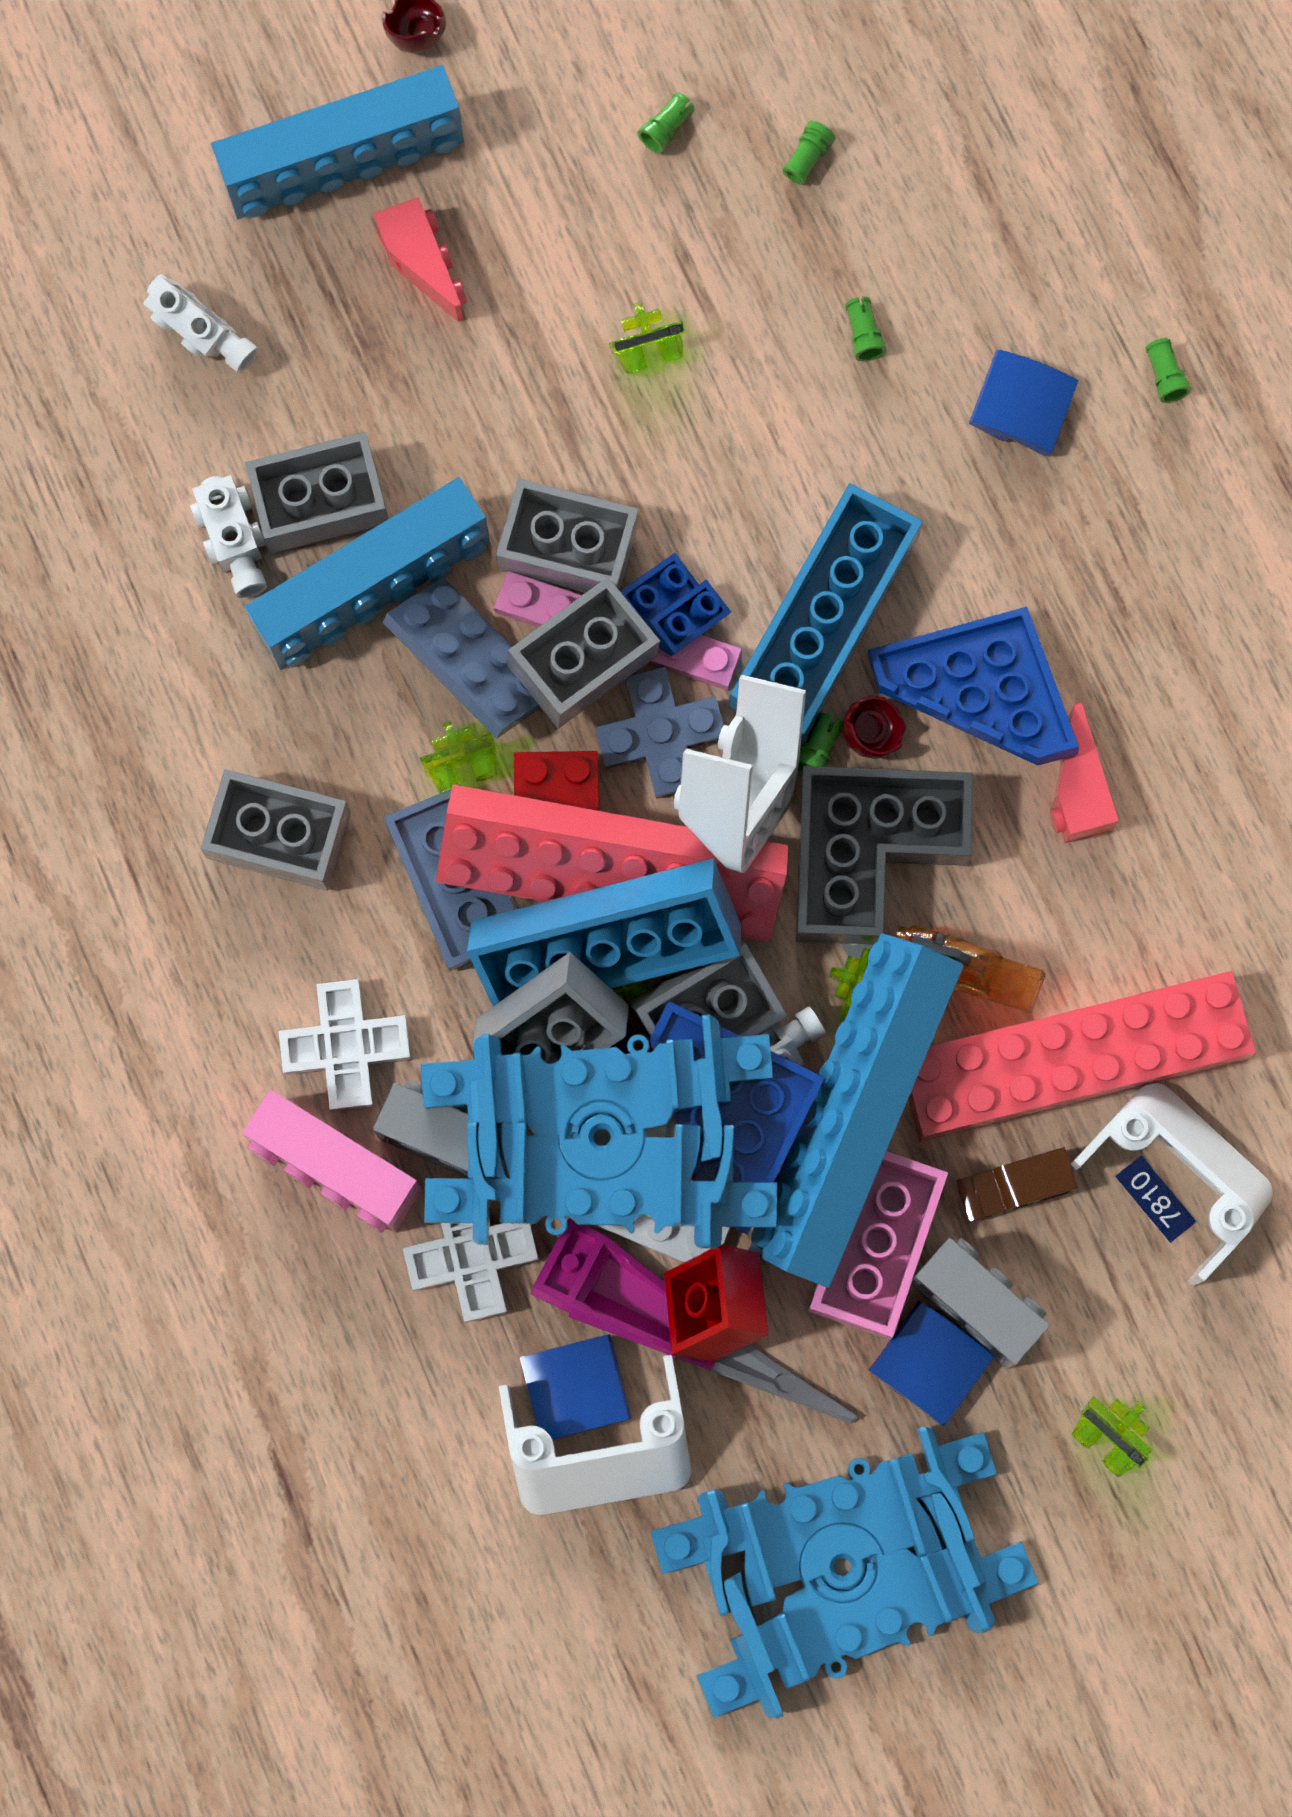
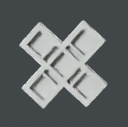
[279,979,411,1112]
[403,1223,539,1323]

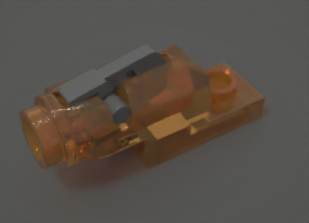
[895,925,1046,1013]

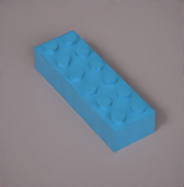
[211,65,464,219]
[244,477,490,670]
[729,483,923,746]
[467,858,742,1006]

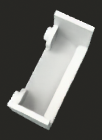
[674,675,806,873]
[1070,1083,1273,1286]
[499,1355,691,1515]

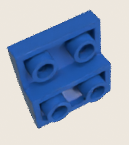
[968,349,1079,456]
[620,552,731,657]
[869,1301,994,1426]
[520,1334,632,1440]

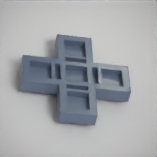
[595,667,724,799]

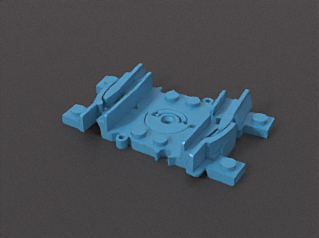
[420,1014,777,1249]
[650,1427,1038,1718]

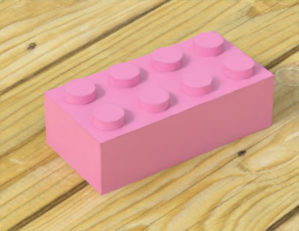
[242,1089,423,1233]
[808,1151,948,1340]

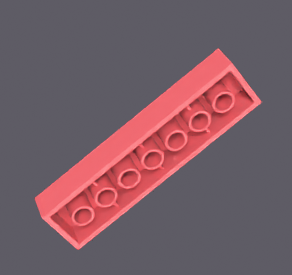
[435,785,788,942]
[908,971,1256,1142]

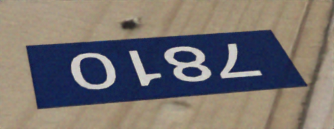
[1115,1156,1196,1243]

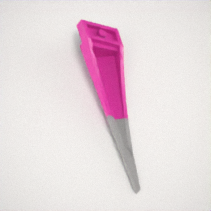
[531,1218,857,1423]

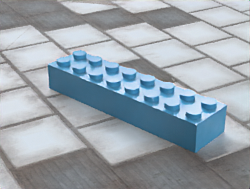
[749,933,964,1288]

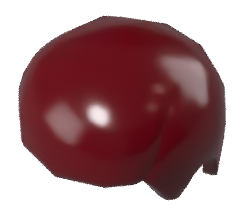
[381,0,446,54]
[842,695,907,759]

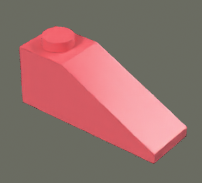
[1050,703,1119,843]

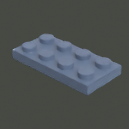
[382,577,541,739]
[384,785,515,972]

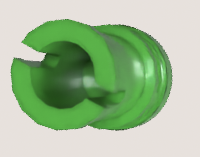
[637,92,695,154]
[782,121,836,185]
[845,296,887,361]
[1145,338,1192,403]
[798,713,843,772]

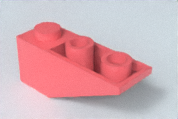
[373,197,467,321]

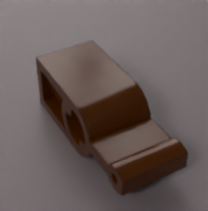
[956,1147,1078,1222]

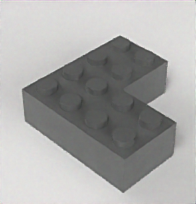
[796,766,973,945]

